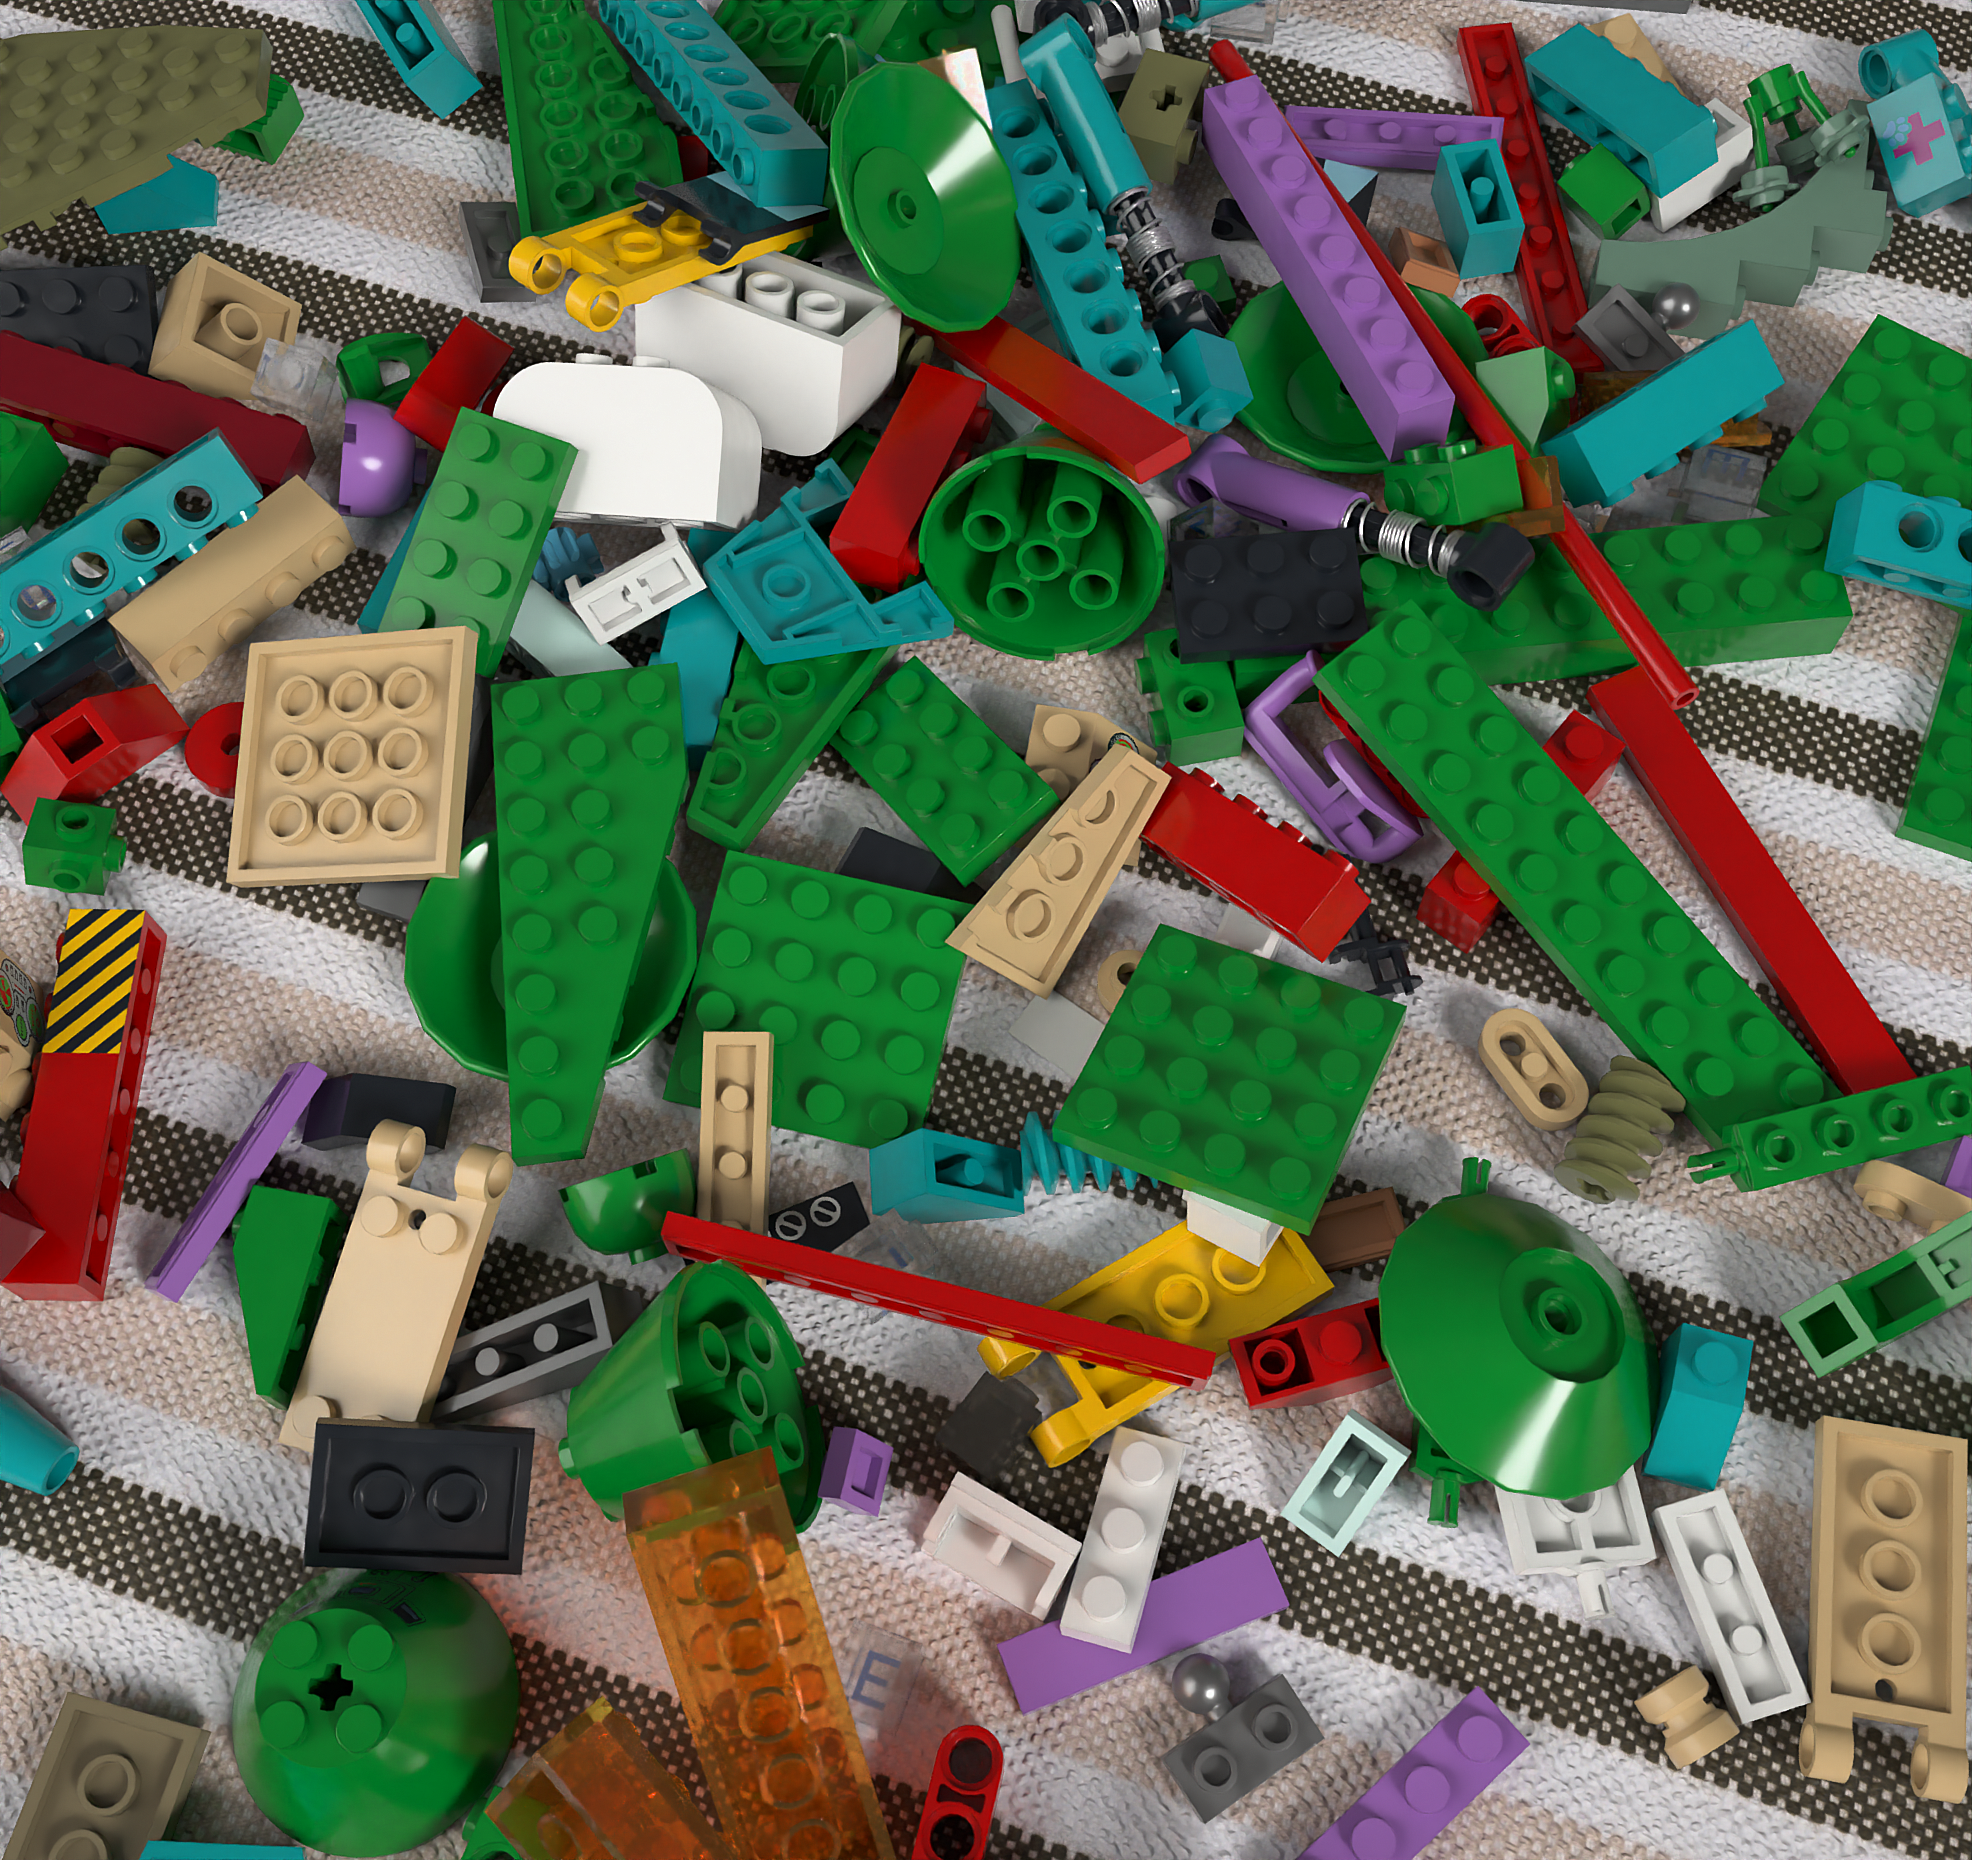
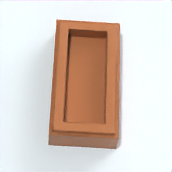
[1388,226,1461,298]
[1297,1186,1407,1274]

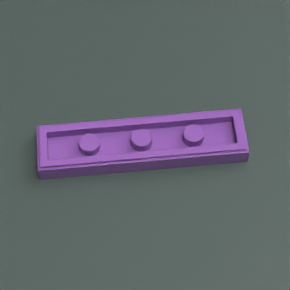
[1283,105,1504,170]
[143,1061,327,1303]
[996,1537,1289,1717]

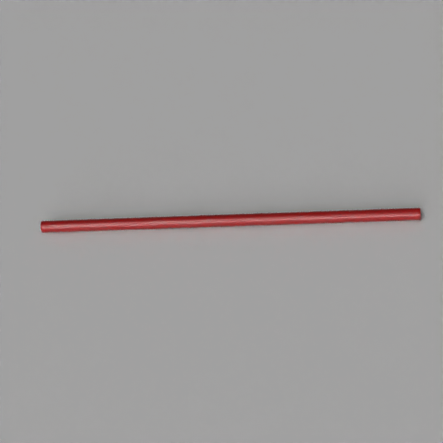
[1208,39,1700,710]

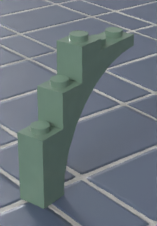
[1587,99,1894,340]

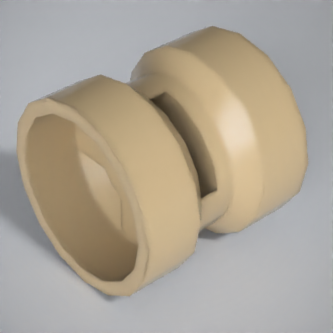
[1634,1664,1740,1770]

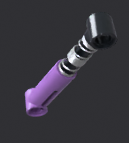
[1172,433,1535,612]

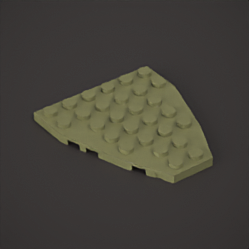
[0,25,273,251]

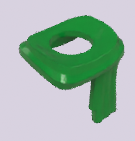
[335,333,433,408]

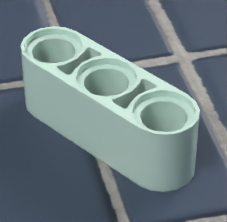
[505,579,633,679]

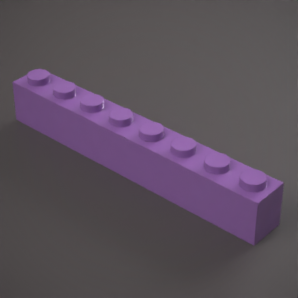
[1201,74,1455,463]

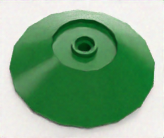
[829,61,1022,333]
[1225,280,1489,475]
[404,829,697,1083]
[1378,1193,1661,1501]

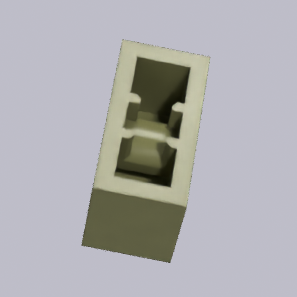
[1118,48,1210,185]

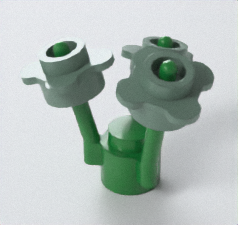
[1732,64,1870,213]

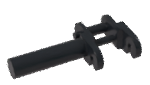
[1328,854,1423,1001]

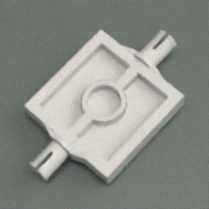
[1494,1465,1657,1621]

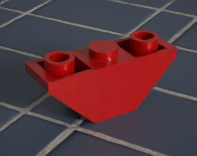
[0,683,190,827]
[1227,1298,1394,1410]

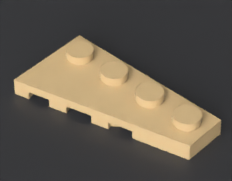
[945,743,1172,1000]

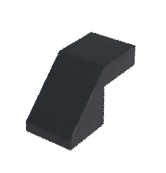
[834,827,987,905]
[301,1073,457,1154]

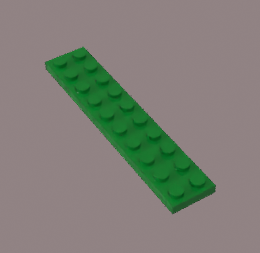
[1312,598,1843,1150]

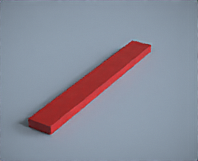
[1456,22,1605,385]
[901,312,1192,484]
[1585,665,1917,1096]
[661,1211,1216,1392]

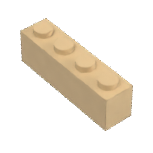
[107,474,357,694]

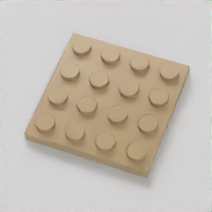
[226,626,478,888]

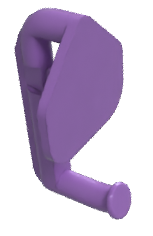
[1242,649,1424,864]

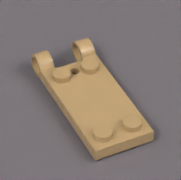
[278,1119,513,1453]
[1799,1415,1969,1804]

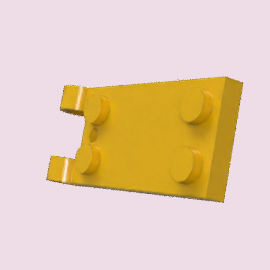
[509,201,813,332]
[977,1219,1335,1468]

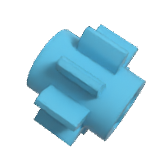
[532,527,605,602]

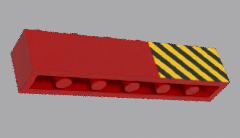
[0,909,168,1302]

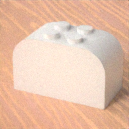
[635,251,902,456]
[493,353,762,533]

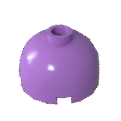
[338,397,428,518]

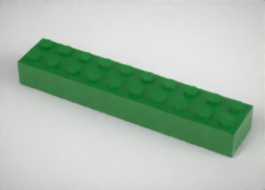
[1227,512,1853,709]

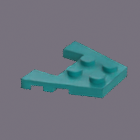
[703,458,954,665]

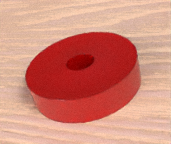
[184,702,244,799]

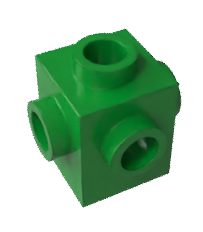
[22,797,127,896]

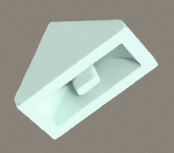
[1280,1408,1411,1557]

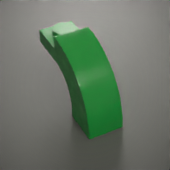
[1779,1210,1972,1378]

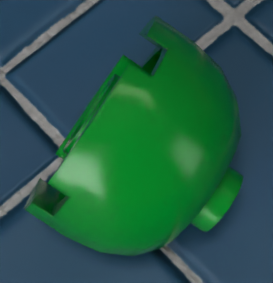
[557,1148,698,1265]

